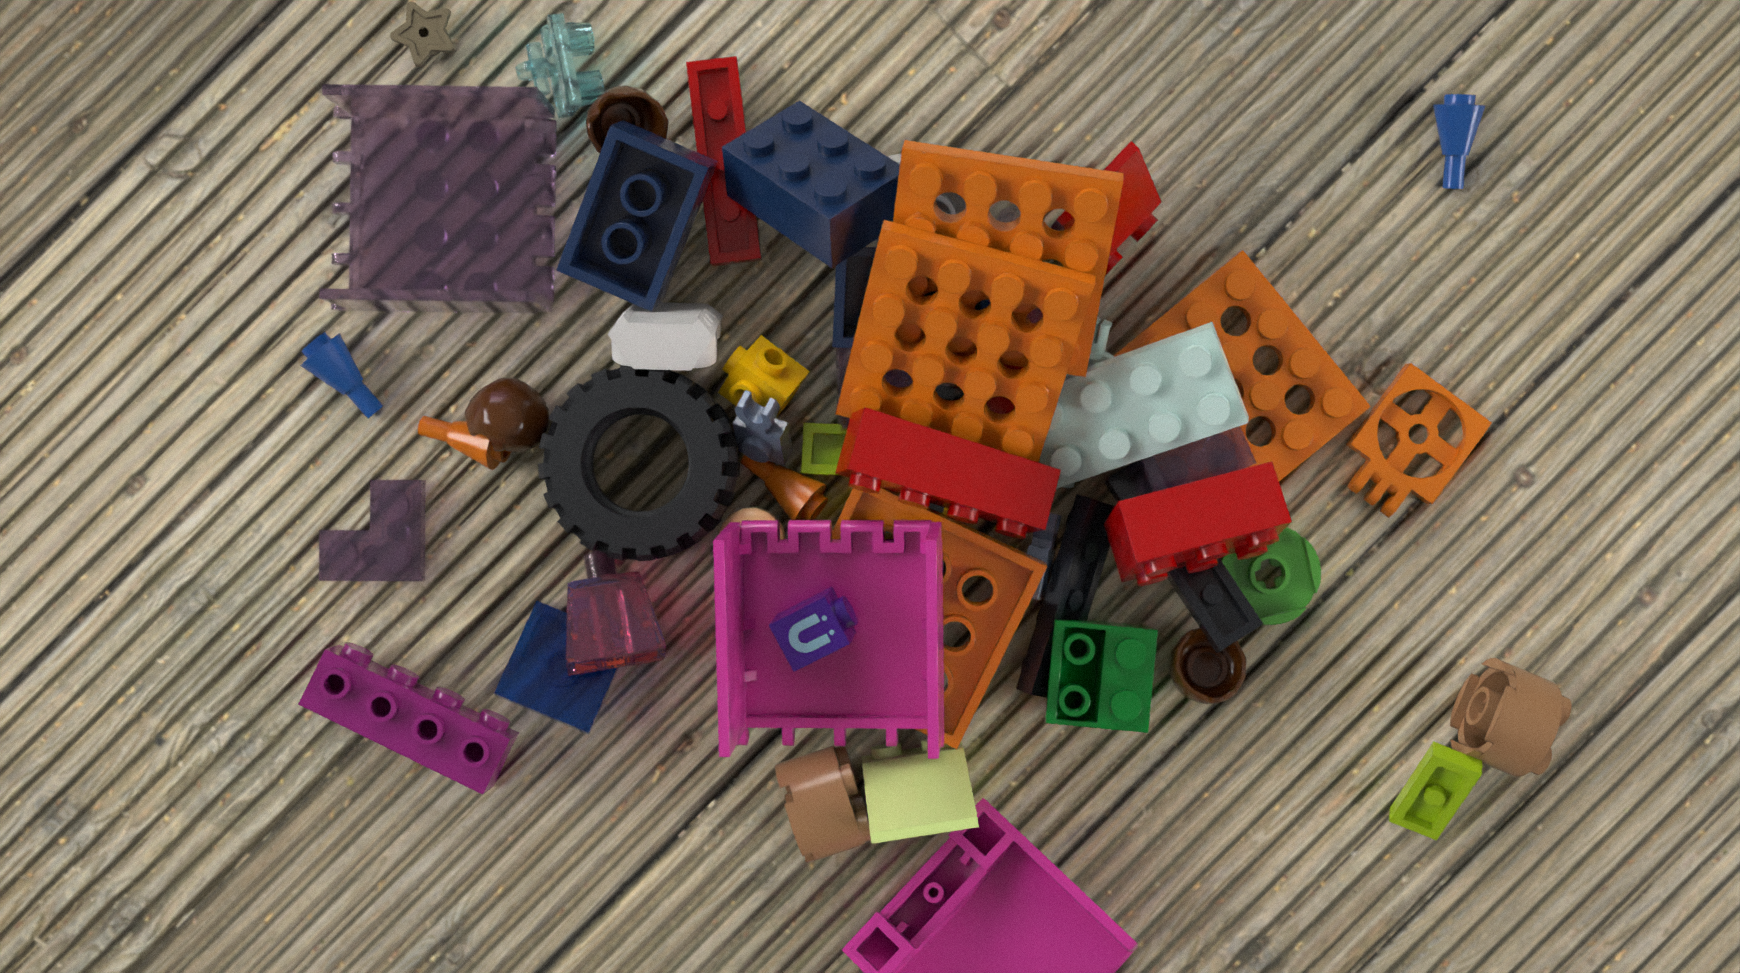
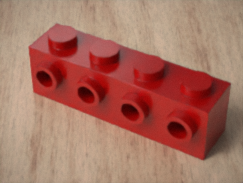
[835,407,1061,539]

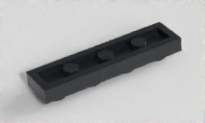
[1105,456,1263,653]
[1016,494,1115,698]

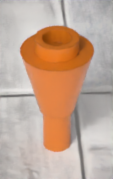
[418,416,511,470]
[741,455,828,520]

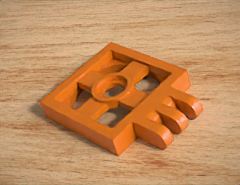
[1346,363,1492,518]

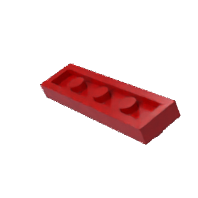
[686,56,762,266]

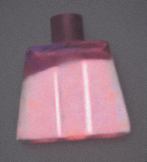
[566,550,666,676]

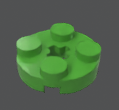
[1220,527,1321,625]

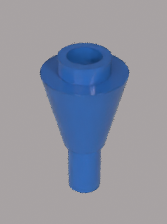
[1433,94,1486,189]
[300,332,383,419]

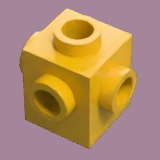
[718,335,810,418]

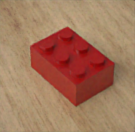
[1104,461,1292,586]

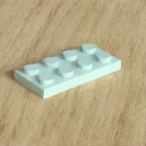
[1040,322,1249,489]

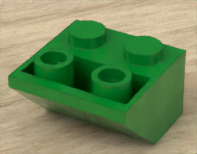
[1045,620,1158,733]

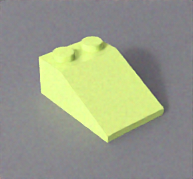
[862,738,979,844]

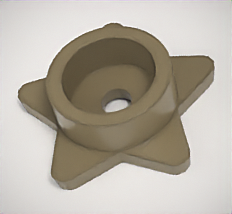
[390,1,456,67]

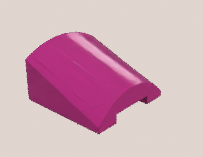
[842,798,1138,973]

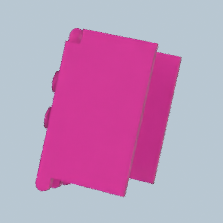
[713,520,944,759]

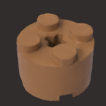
[1450,658,1572,777]
[775,745,871,863]

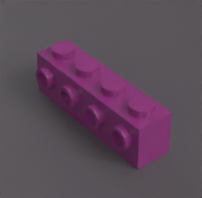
[298,642,519,795]

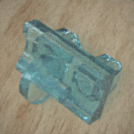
[515,13,605,118]

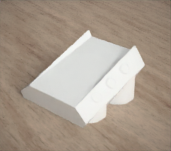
[608,302,723,371]

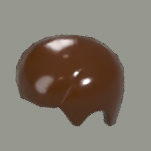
[586,85,669,154]
[465,378,550,453]
[1169,628,1247,704]

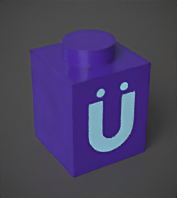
[769,586,858,672]

